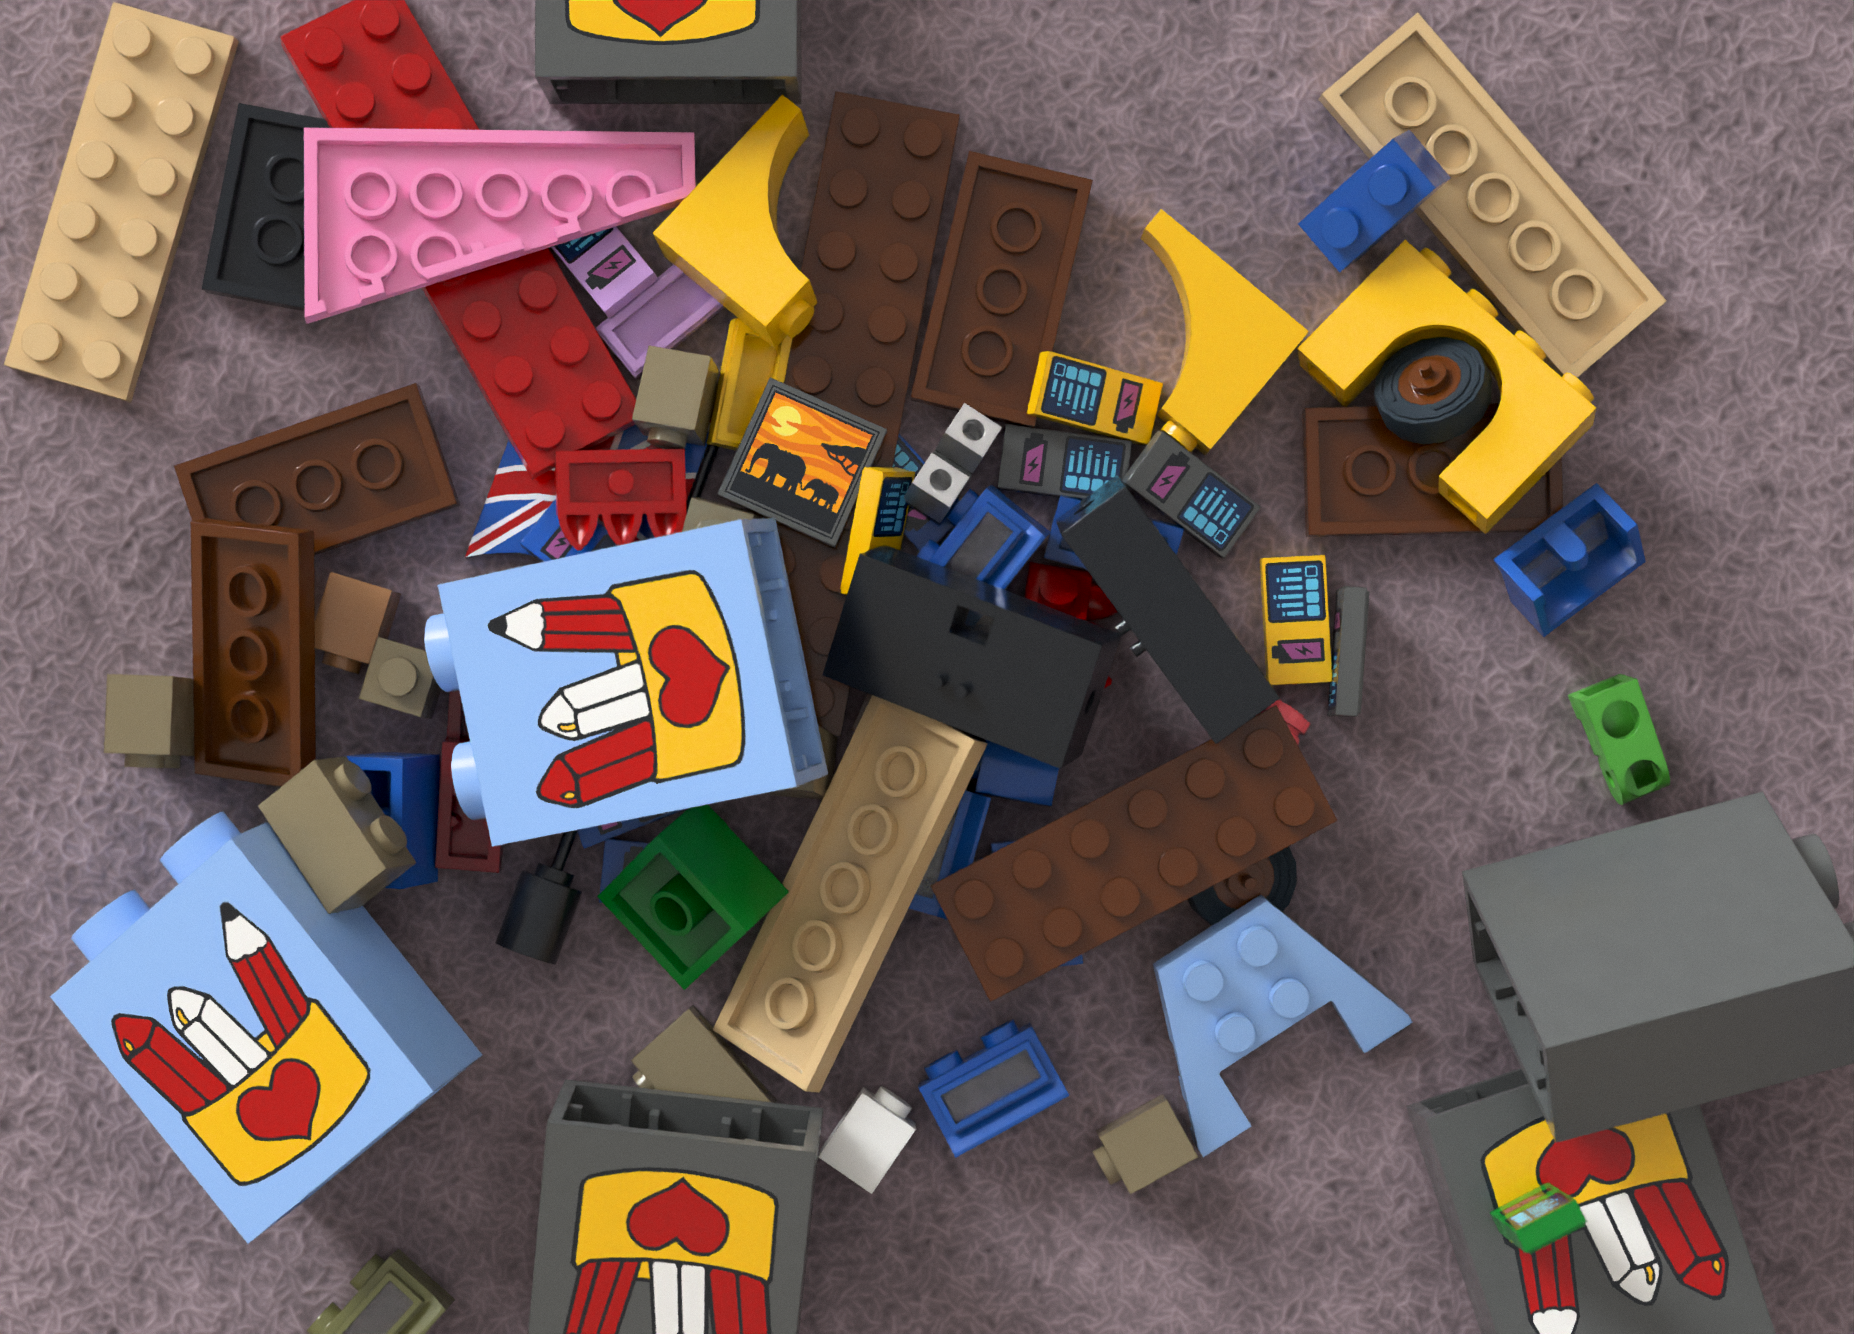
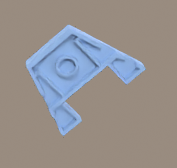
[1153,894,1413,1157]

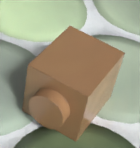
[315,572,401,674]

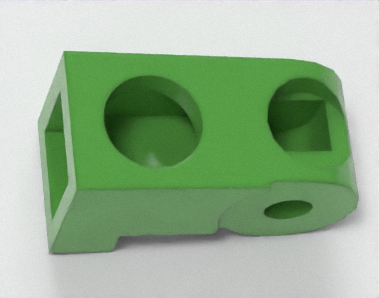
[1568,674,1670,805]

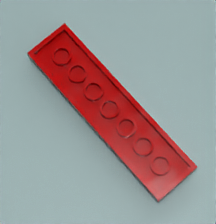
[280,0,636,480]

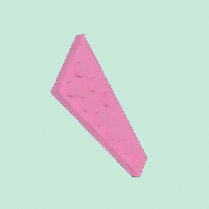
[304,128,696,324]

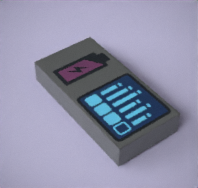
[997,424,1132,500]
[1122,431,1261,558]
[1327,586,1370,717]

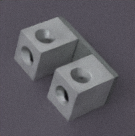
[904,403,1002,525]

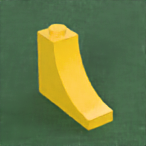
[653,94,818,348]
[1140,209,1309,455]

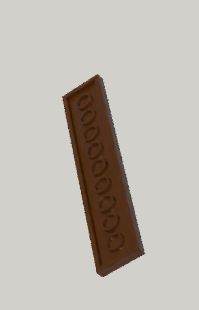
[754,91,960,737]

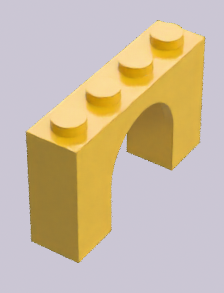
[1297,240,1596,534]

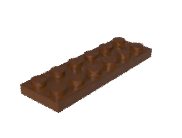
[930,705,1338,1002]

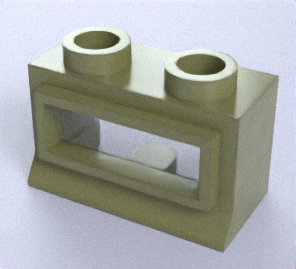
[306,1248,455,1334]

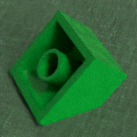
[597,804,789,990]

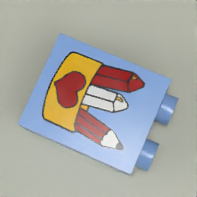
[425,518,828,846]
[50,811,482,1244]

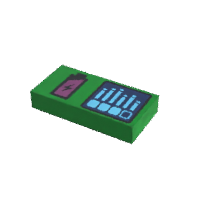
[1489,1182,1587,1254]

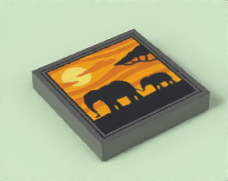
[717,378,888,548]

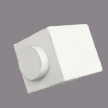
[818,1086,916,1194]

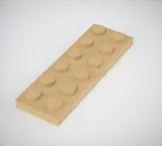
[4,2,239,402]
[1318,13,1667,377]
[713,695,987,1093]

